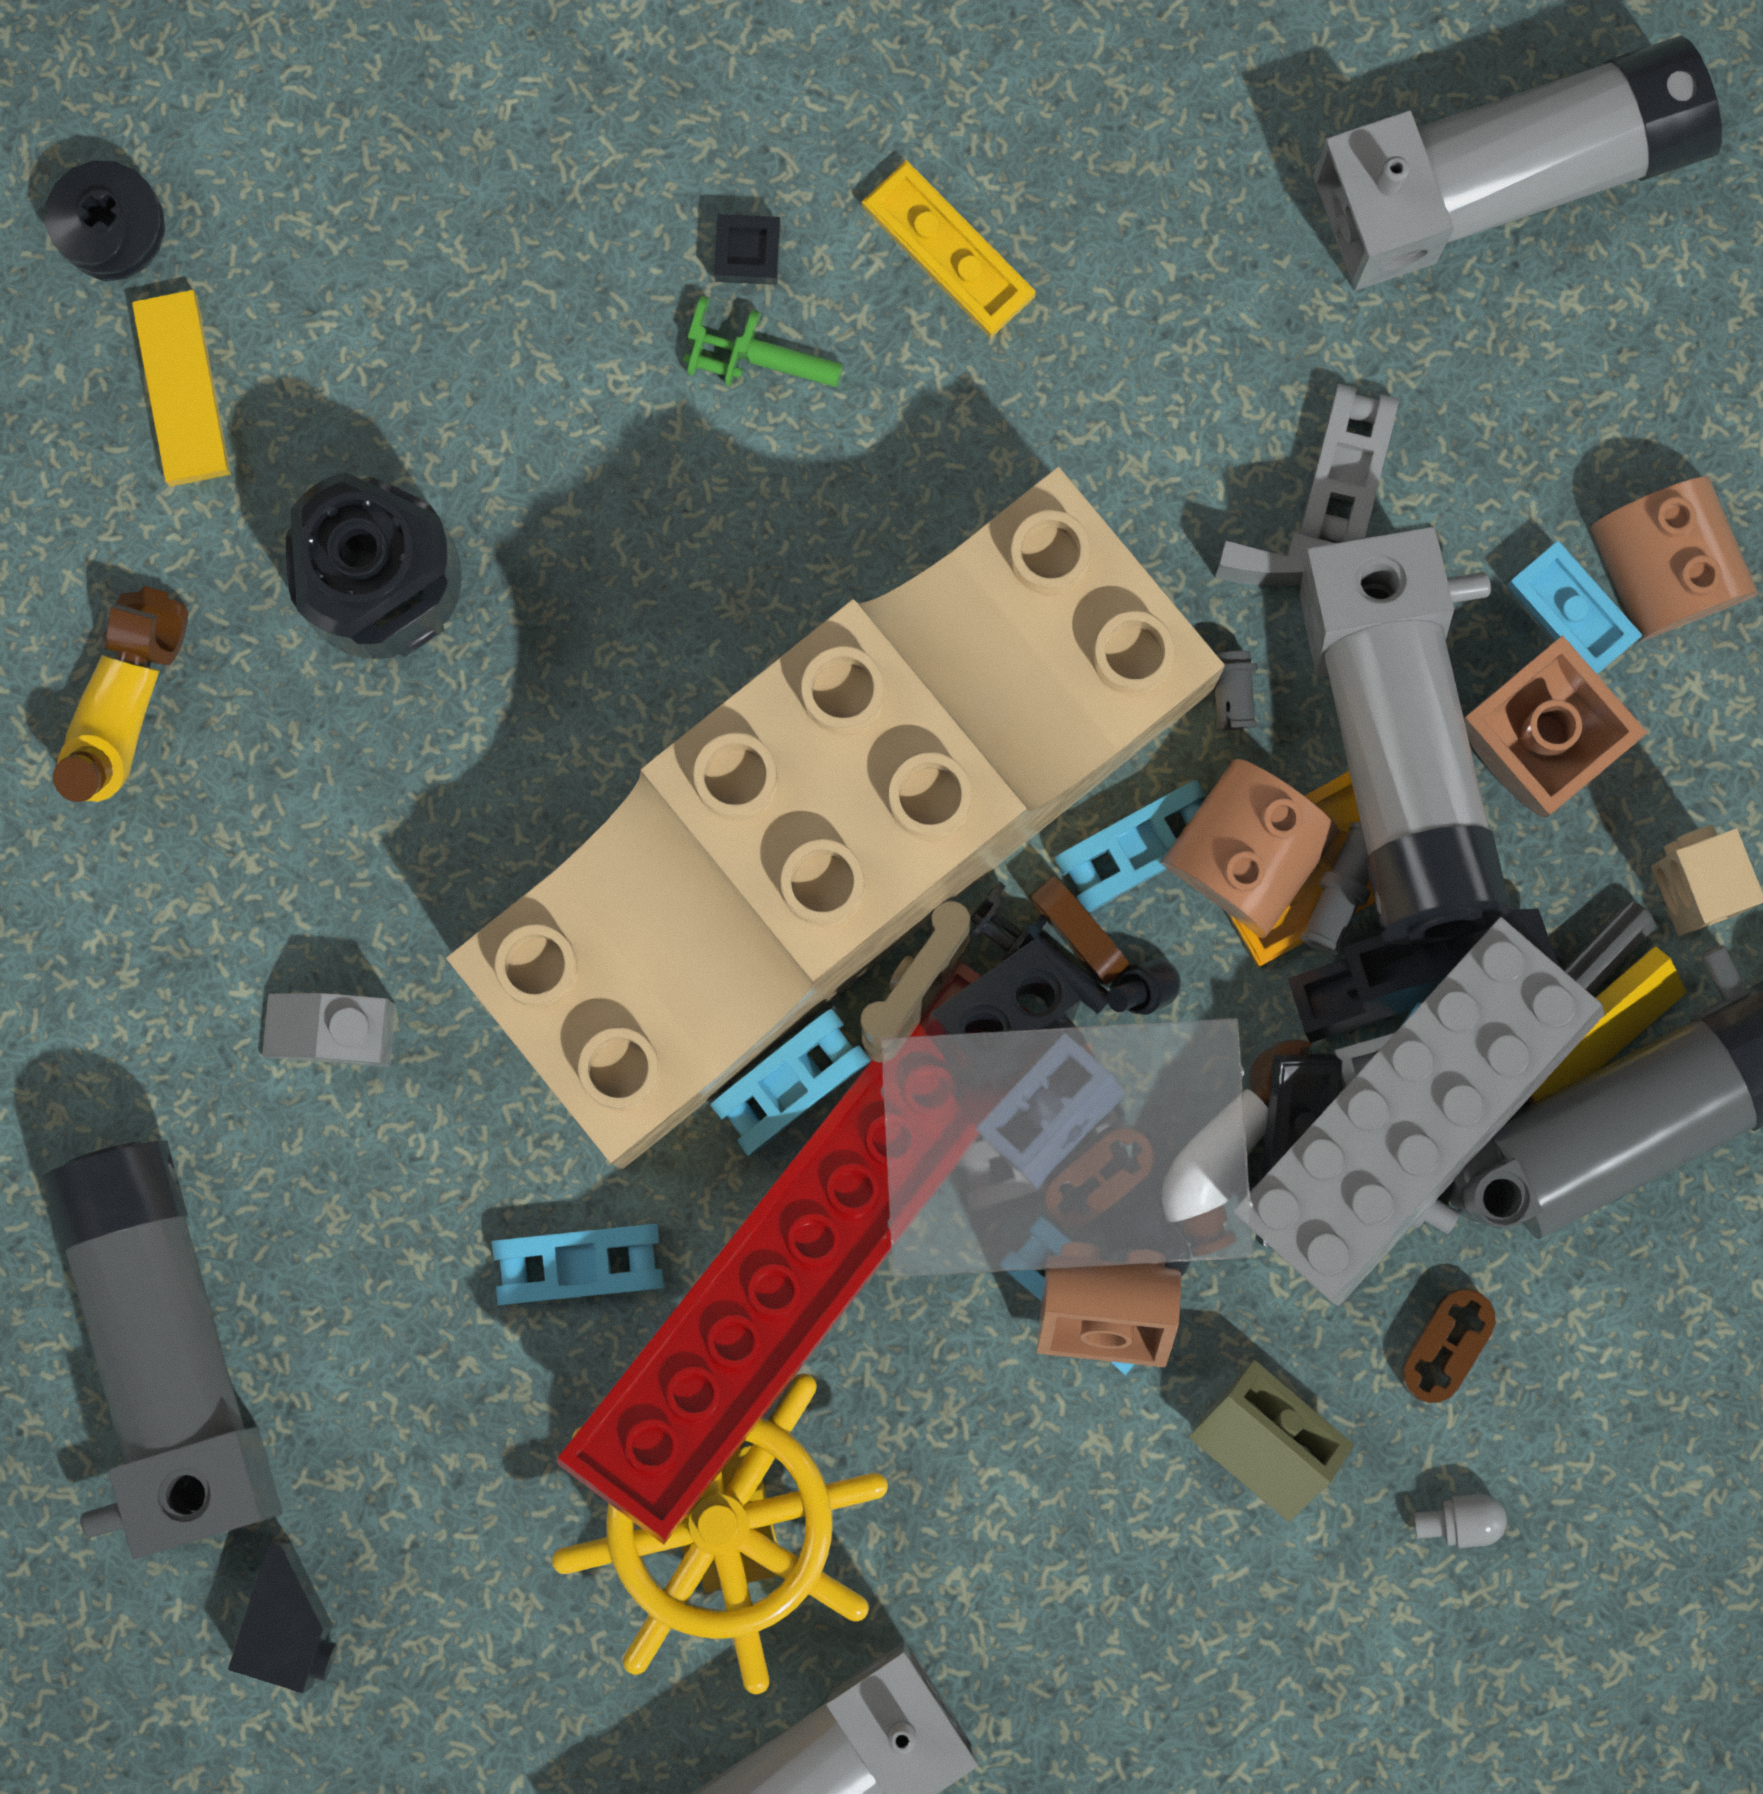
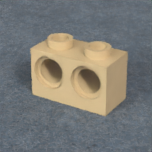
[1651,824,1763,937]

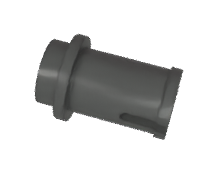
[1215,651,1258,731]

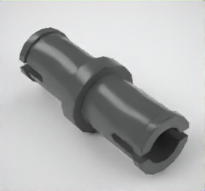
[1300,822,1371,955]

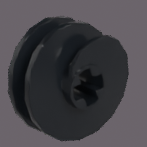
[45,161,165,282]

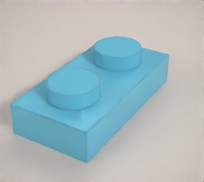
[1507,541,1642,674]

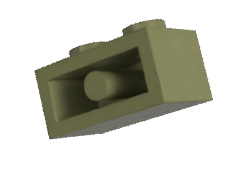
[1189,1360,1355,1522]

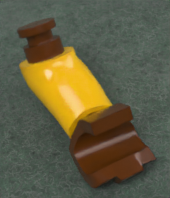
[53,586,189,802]

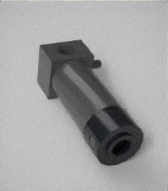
[42,1140,283,1560]

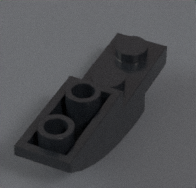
[1288,908,1559,1043]

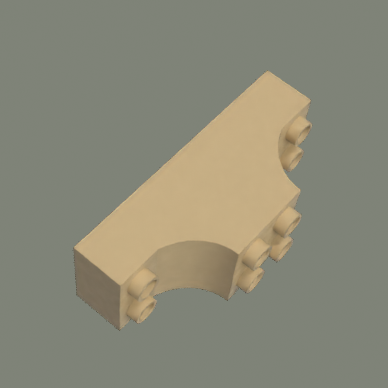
[446,466,1225,1169]

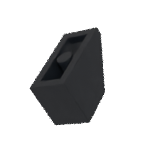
[228,1539,337,1693]

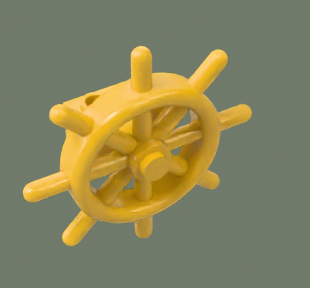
[552,1373,888,1694]

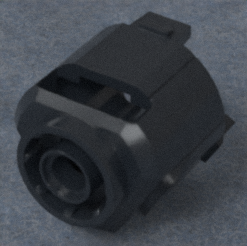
[286,472,462,659]

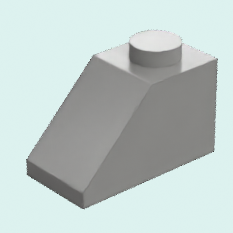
[262,993,396,1068]

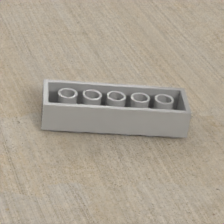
[1233,917,1605,1306]

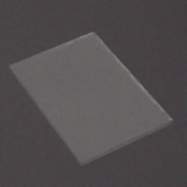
[881,1018,1253,1277]

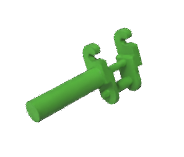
[683,295,843,388]

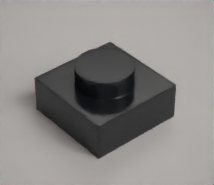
[714,214,781,285]

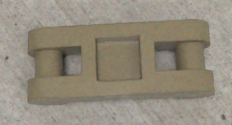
[861,901,970,1062]

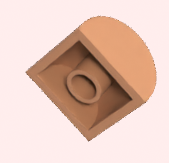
[1590,476,1759,643]
[1464,635,1648,818]
[1160,759,1340,938]
[1036,1242,1181,1368]

